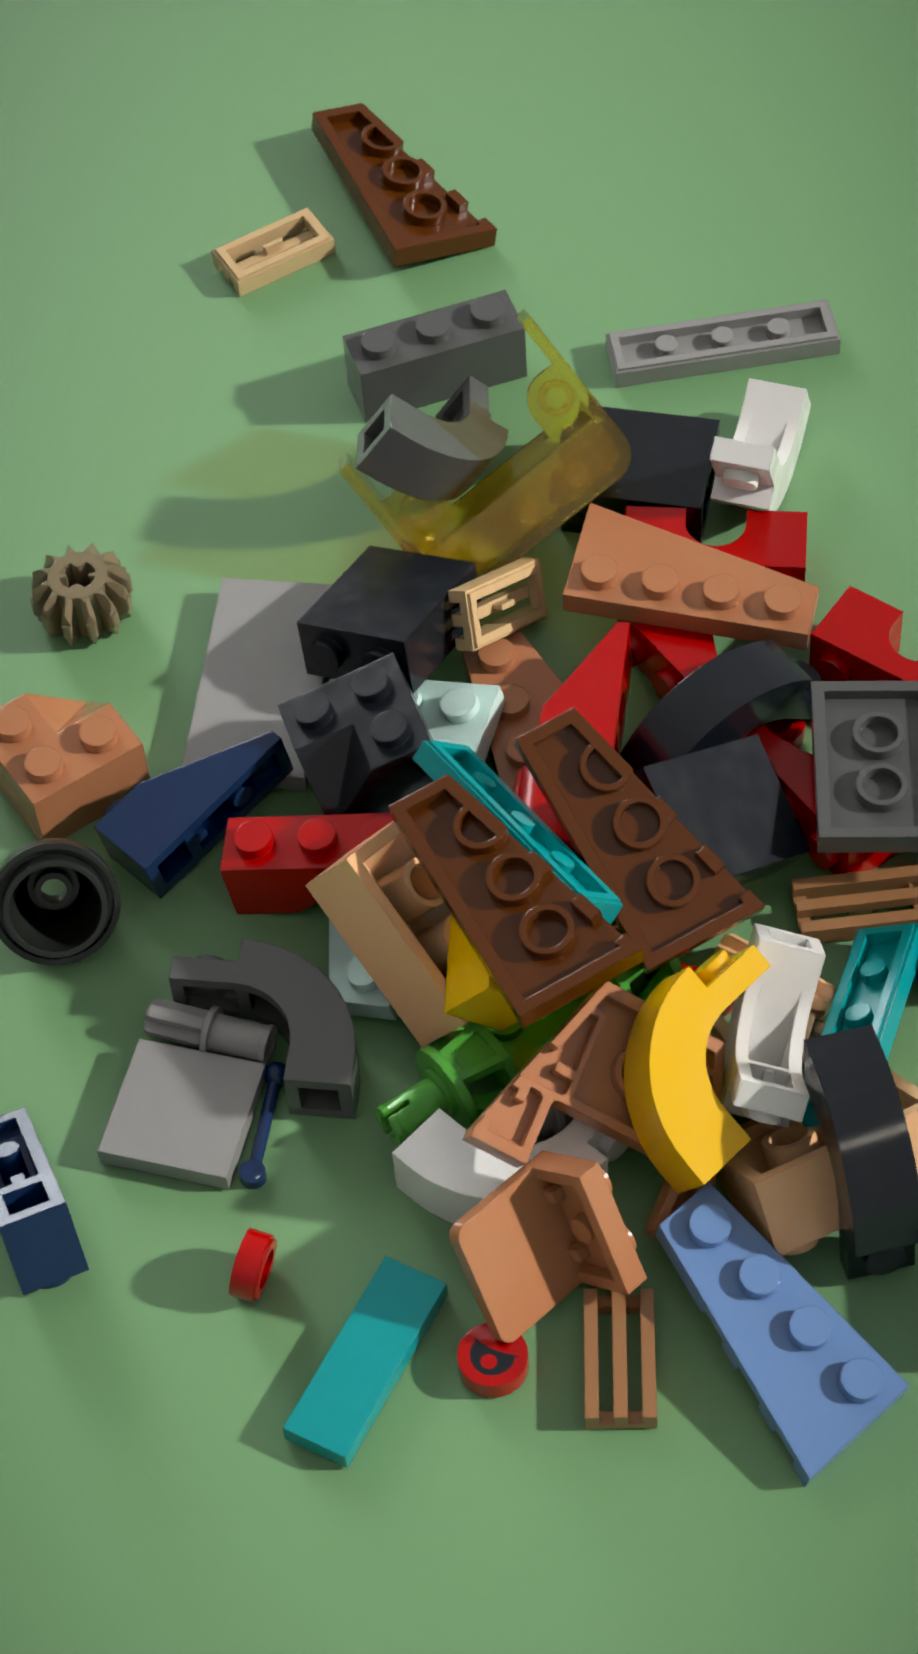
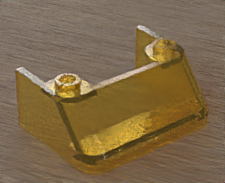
[338,309,631,577]

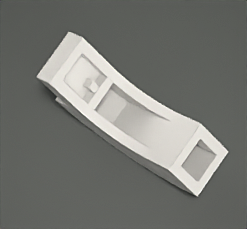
[709,378,811,511]
[721,923,826,1128]
[392,1108,628,1224]

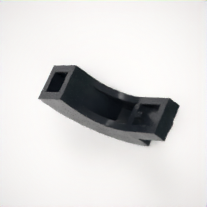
[619,640,821,773]
[804,1024,918,1280]

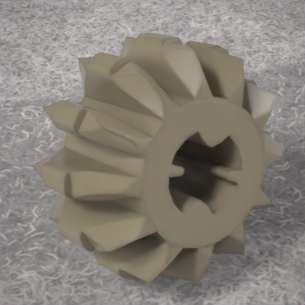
[30,543,133,646]

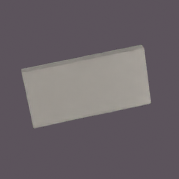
[182,578,333,791]

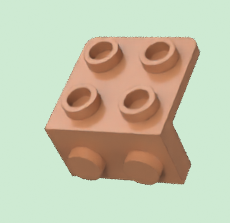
[449,1150,647,1343]

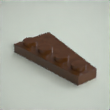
[311,103,497,267]
[514,707,765,975]
[388,774,645,1028]

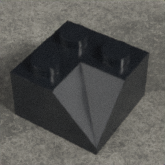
[277,653,433,815]

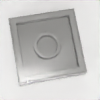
[97,1039,266,1190]

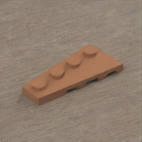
[563,503,819,650]

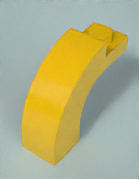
[624,945,771,1194]

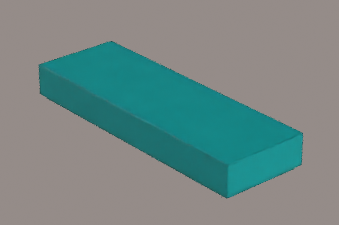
[283,1256,448,1468]

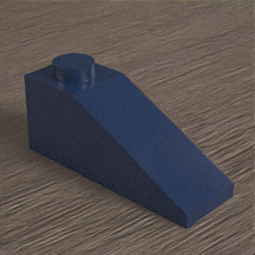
[94,731,294,899]
[0,1107,89,1295]

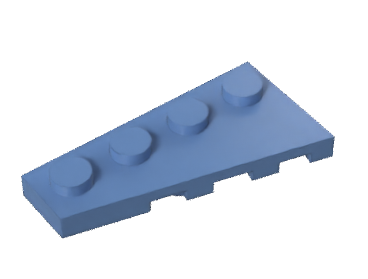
[656,1182,910,1487]

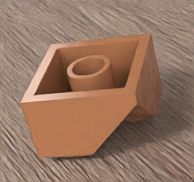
[0,693,150,840]

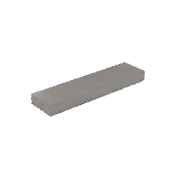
[605,299,841,388]

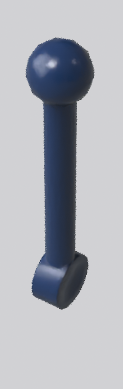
[239,1062,286,1190]

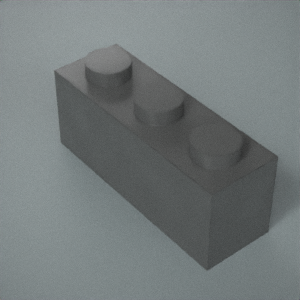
[342,290,527,423]

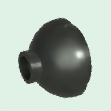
[0,838,121,965]

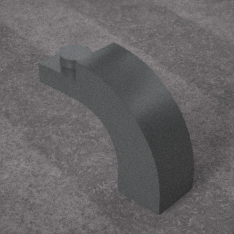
[356,375,508,501]
[169,939,360,1119]

